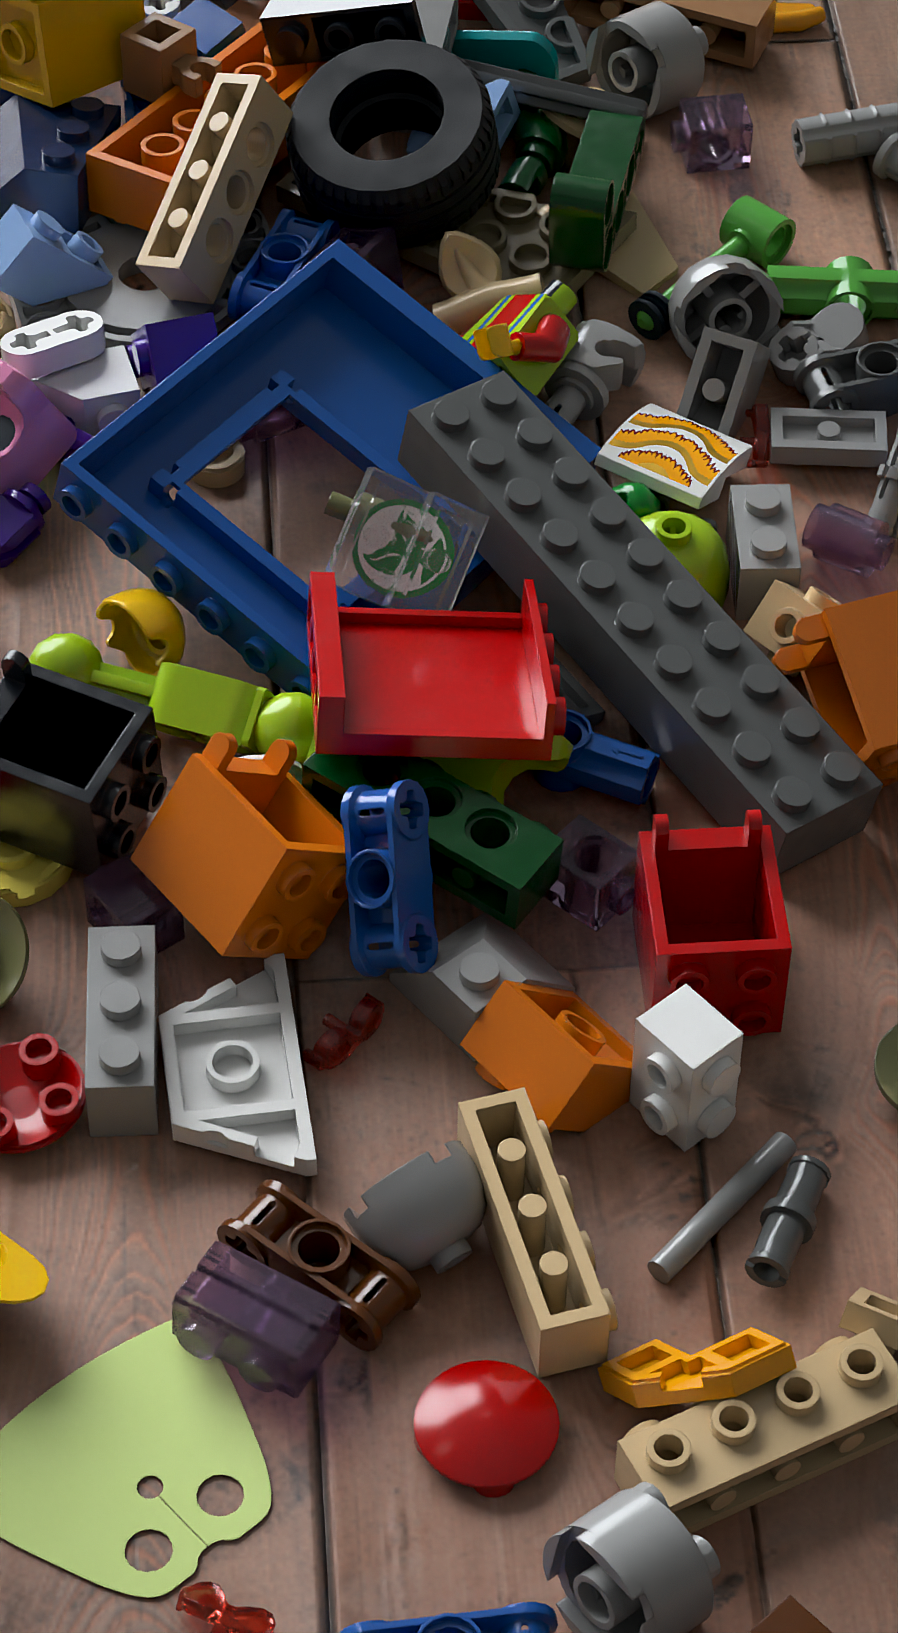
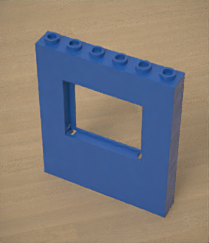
[53,239,601,696]

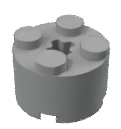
[586,0,709,119]
[543,1482,721,1633]

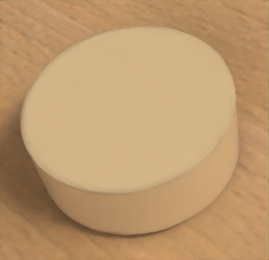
[192,441,245,488]

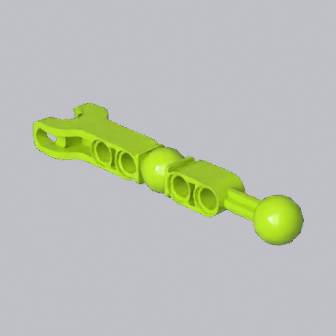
[28,633,573,805]

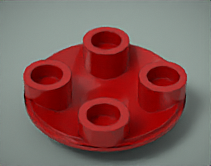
[0,1033,86,1154]
[414,1360,560,1498]

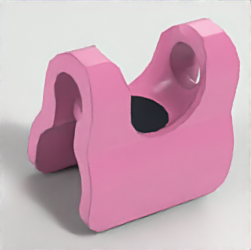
[0,358,77,494]

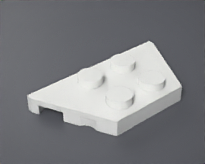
[158,953,317,1176]

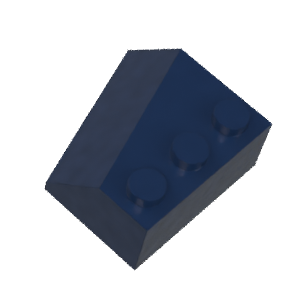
[0,94,121,235]

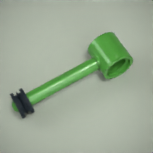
[628,195,796,340]

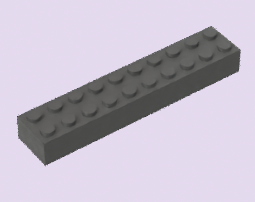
[397,371,883,874]

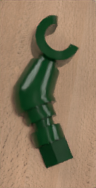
[497,69,568,198]

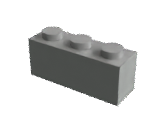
[85,925,159,1137]

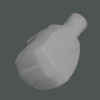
[544,319,646,425]

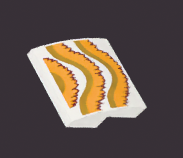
[594,403,753,509]

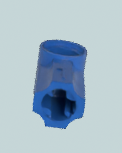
[533,709,661,805]

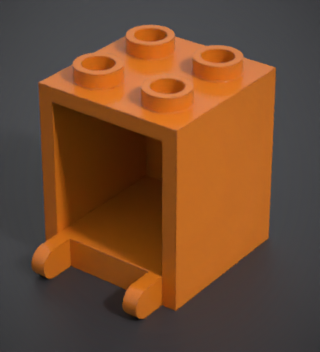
[771,590,898,787]
[130,732,348,959]

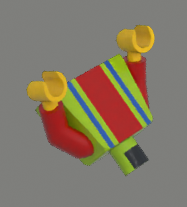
[460,280,578,396]

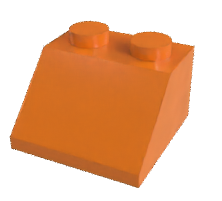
[460,980,633,1133]

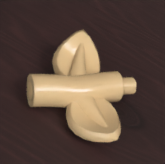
[432,231,545,335]

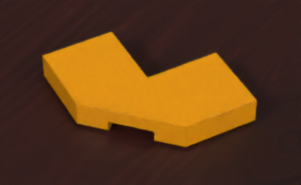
[597,1327,797,1408]

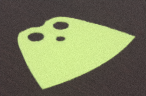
[0,1312,271,1598]

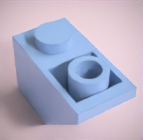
[0,203,113,306]

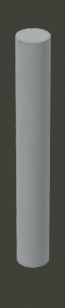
[647,1132,797,1283]

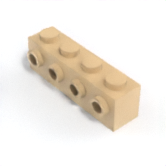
[457,1087,618,1378]
[614,1328,898,1534]

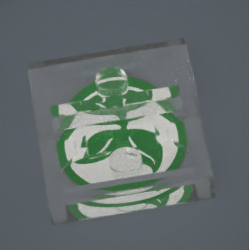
[324,467,490,611]

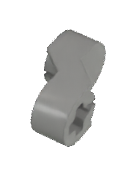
[768,302,869,387]

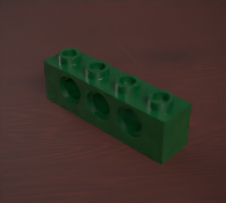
[302,752,564,930]

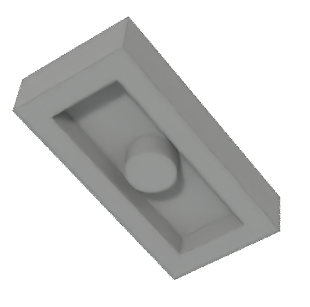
[769,407,888,467]

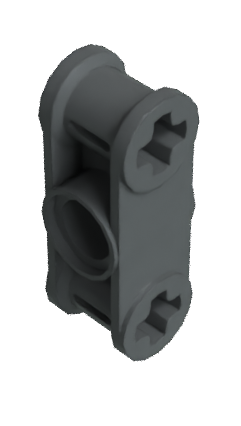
[793,339,898,417]

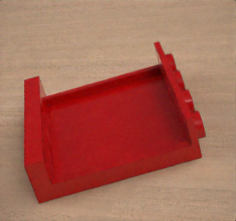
[306,571,566,761]

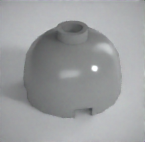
[668,254,784,361]
[343,1140,487,1274]

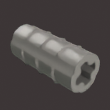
[791,102,898,167]

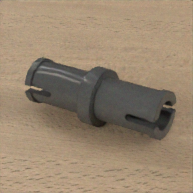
[745,1155,831,1288]

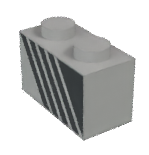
[725,484,801,620]

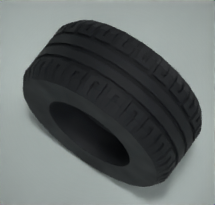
[285,40,501,250]

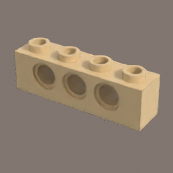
[135,73,294,304]

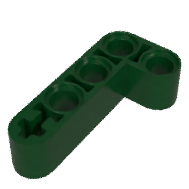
[549,110,646,273]

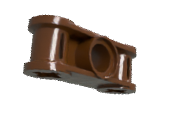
[217,1179,421,1352]

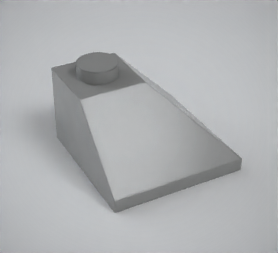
[389,912,575,1062]

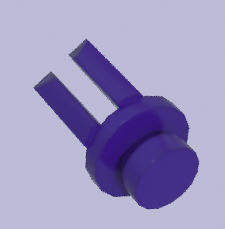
[0,482,52,568]

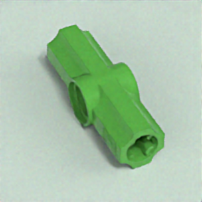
[766,256,898,325]

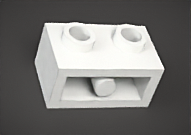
[629,984,744,1152]

